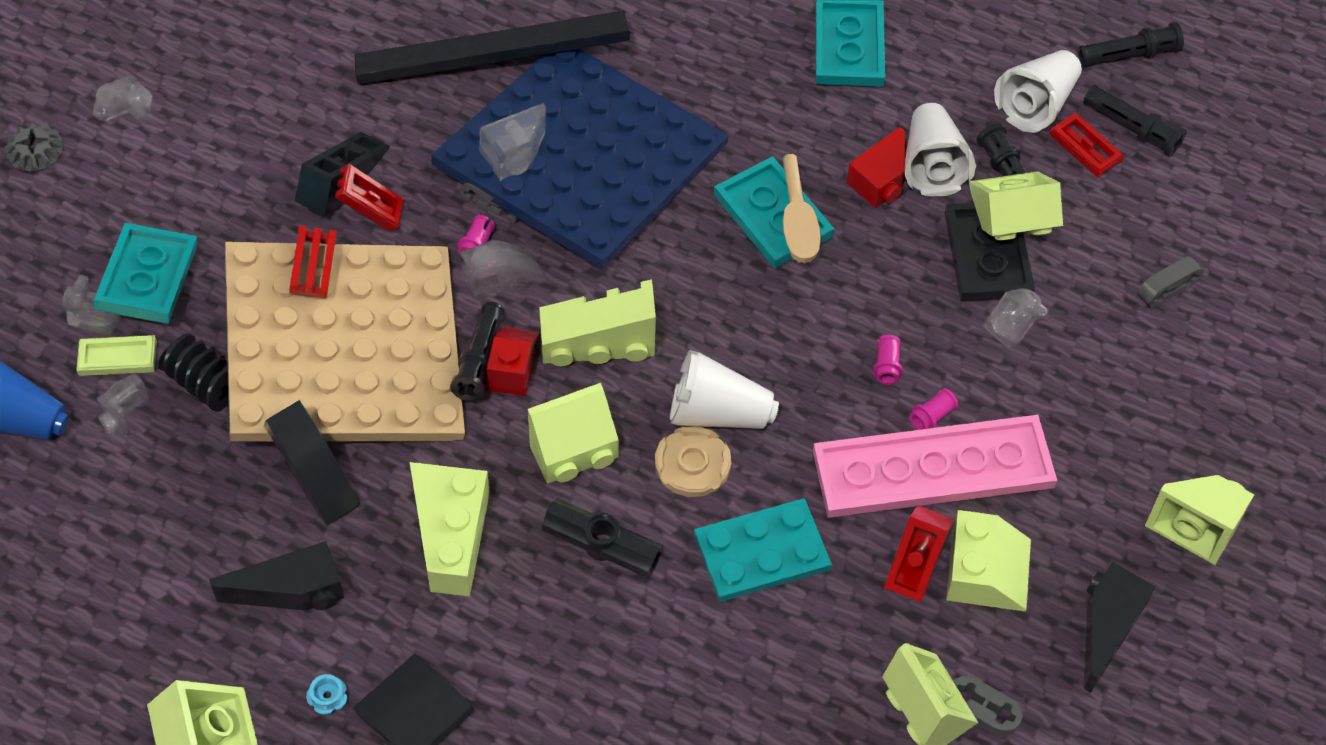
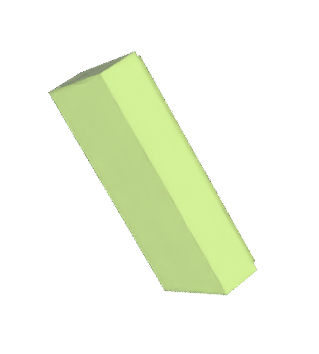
[77,335,157,376]

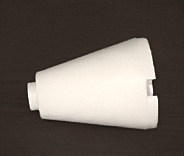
[994,50,1082,133]
[904,103,976,196]
[670,350,779,429]

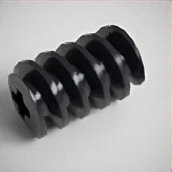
[158,333,229,412]

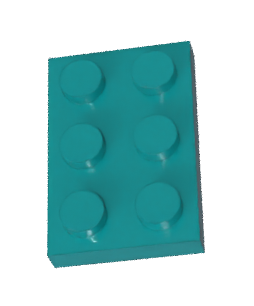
[815,0,885,87]
[714,156,834,269]
[94,223,197,324]
[694,498,832,602]

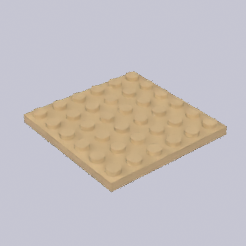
[225,242,465,441]

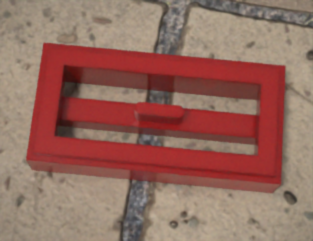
[1049,112,1125,178]
[335,164,403,230]
[289,225,337,298]

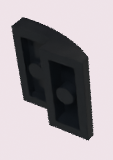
[353,654,474,745]

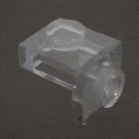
[93,75,153,122]
[62,275,122,336]
[983,288,1049,350]
[96,373,150,441]

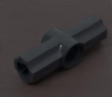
[542,498,663,578]

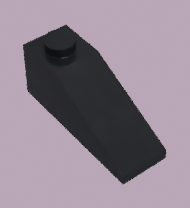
[295,132,390,216]
[209,541,344,611]
[1084,562,1156,693]

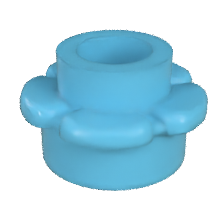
[306,674,347,715]

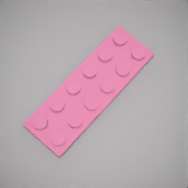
[813,415,1057,518]

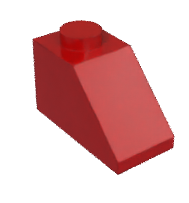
[846,127,905,209]
[487,327,540,396]
[884,505,955,602]

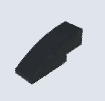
[264,400,360,526]

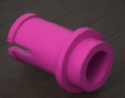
[458,215,495,262]
[873,335,903,385]
[910,388,958,430]

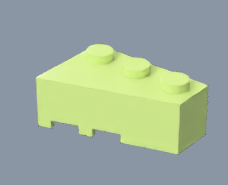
[539,279,656,366]
[410,462,490,596]

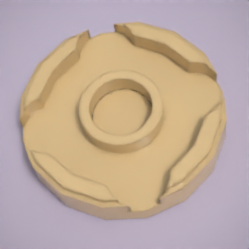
[655,426,731,497]

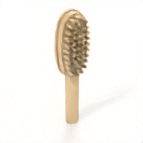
[783,154,820,264]

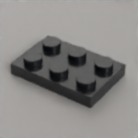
[944,203,1035,301]

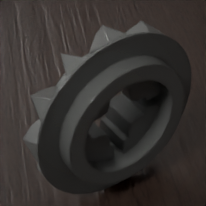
[4,122,63,171]

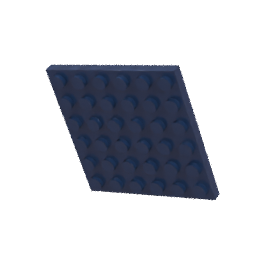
[431,49,729,269]

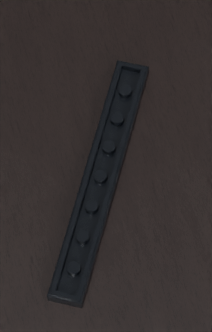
[354,10,630,84]

